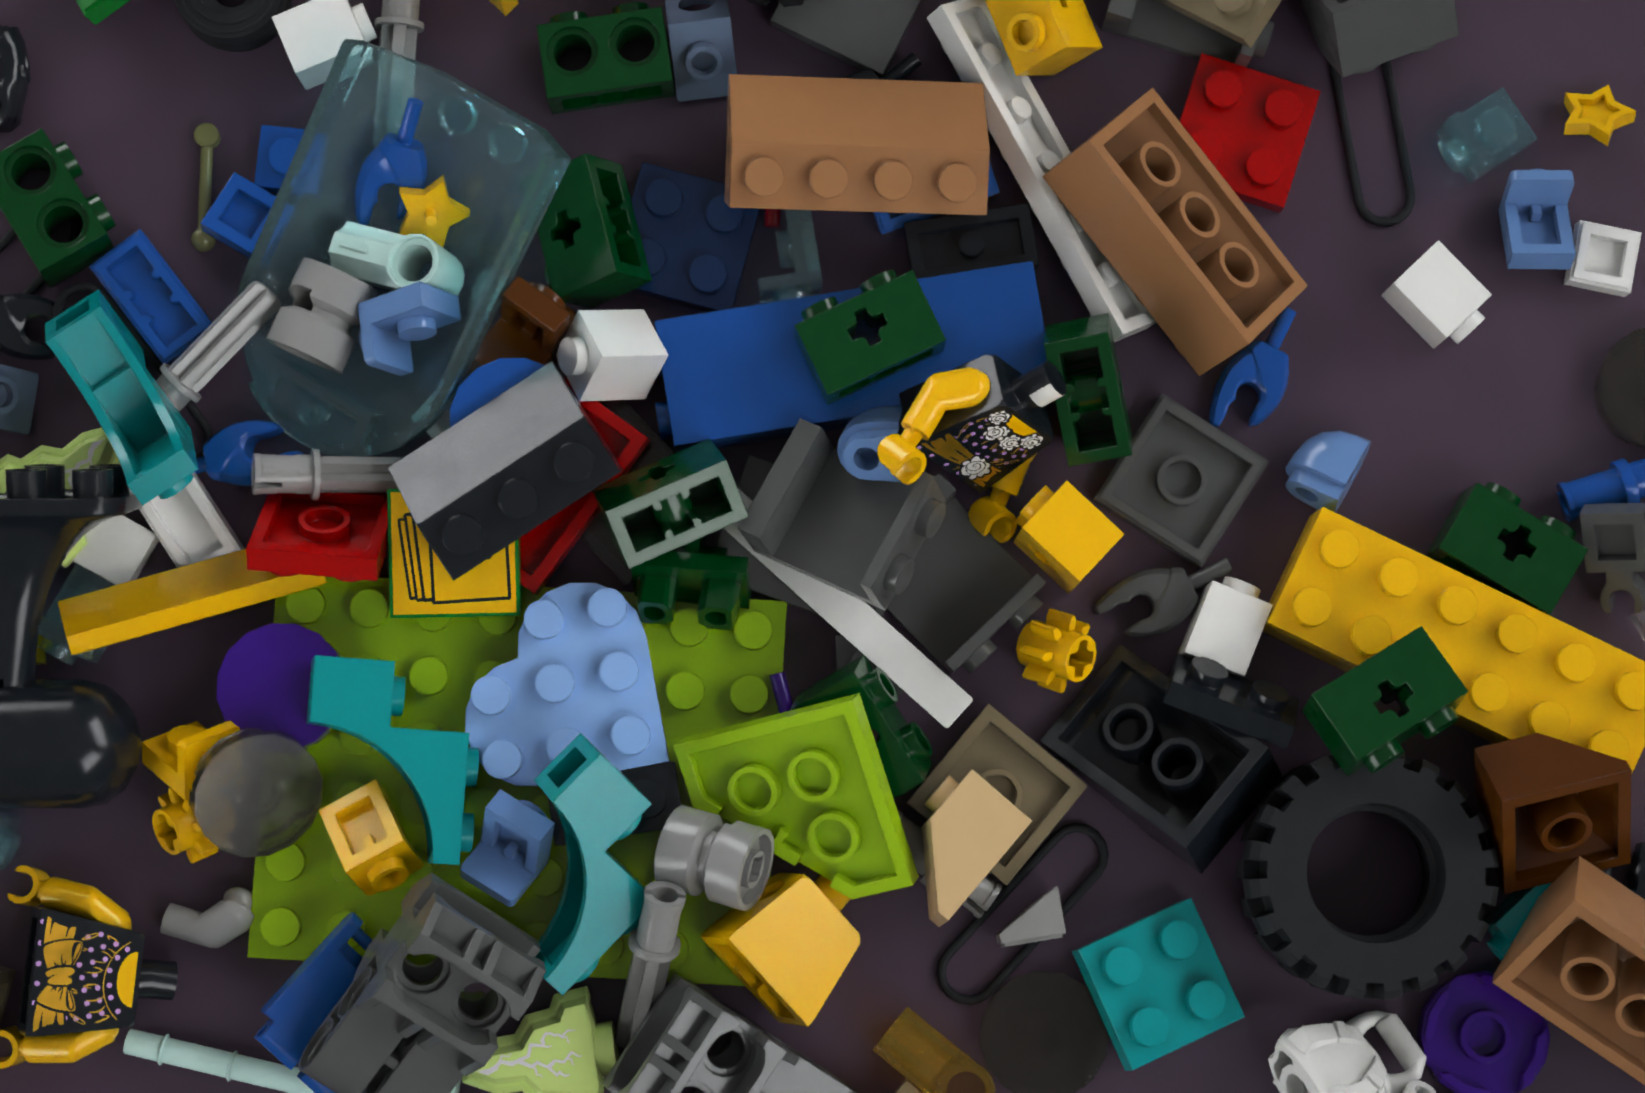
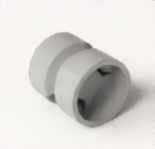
[265,257,379,374]
[654,805,774,911]

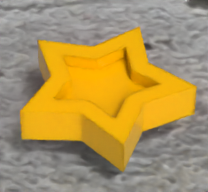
[1564,84,1636,146]
[399,175,470,247]

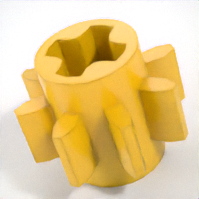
[1016,608,1097,693]
[152,787,235,864]

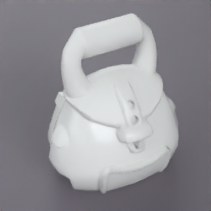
[1268,1010,1427,1093]

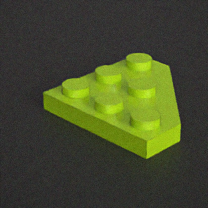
[673,693,919,900]

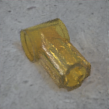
[872,1006,996,1093]

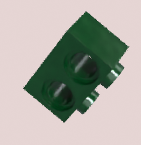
[536,2,675,115]
[0,128,116,288]

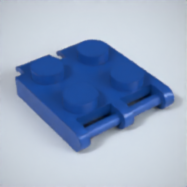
[254,912,373,1093]

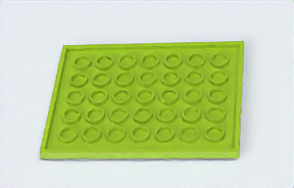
[247,577,787,986]

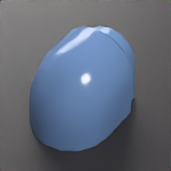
[837,405,904,482]
[1285,430,1371,513]

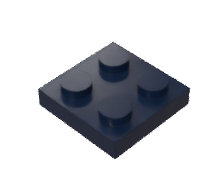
[631,162,761,312]

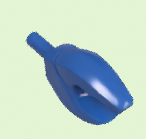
[355,98,428,226]
[1209,307,1297,428]
[195,420,304,486]

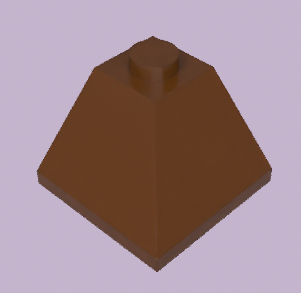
[1474,733,1632,894]

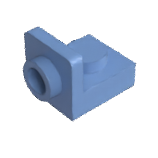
[358,281,461,376]

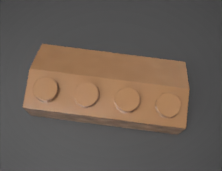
[724,74,990,215]
[1042,87,1308,376]
[1492,856,1645,1085]

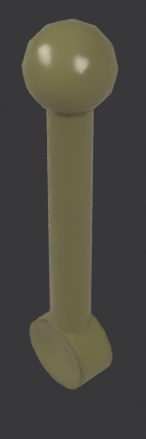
[191,123,221,252]

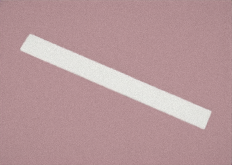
[724,488,973,728]

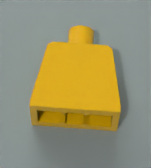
[700,873,861,1027]

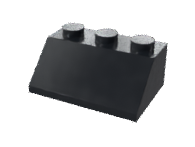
[388,361,623,581]

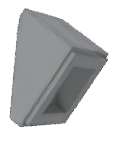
[996,886,1066,948]

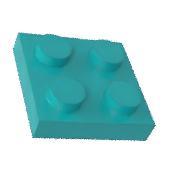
[1072,898,1245,1071]

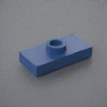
[89,229,212,365]

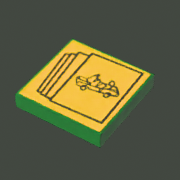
[387,488,522,618]

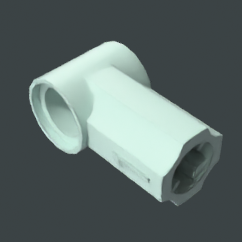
[328,221,465,296]

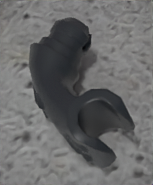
[0,23,31,133]

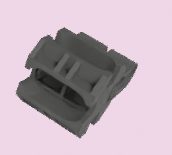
[298,873,546,1093]
[602,973,860,1093]

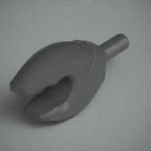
[1094,558,1233,638]

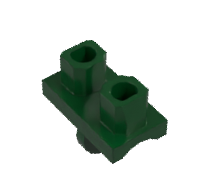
[631,536,751,630]

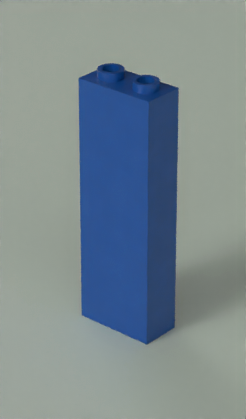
[654,261,1047,453]

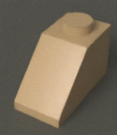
[921,769,1032,927]

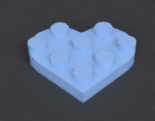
[465,583,670,786]

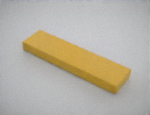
[57,549,327,655]

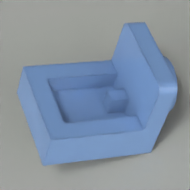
[1498,168,1576,270]
[460,789,555,907]

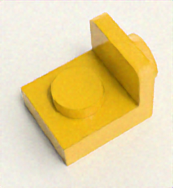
[142,721,241,800]
[318,779,424,896]

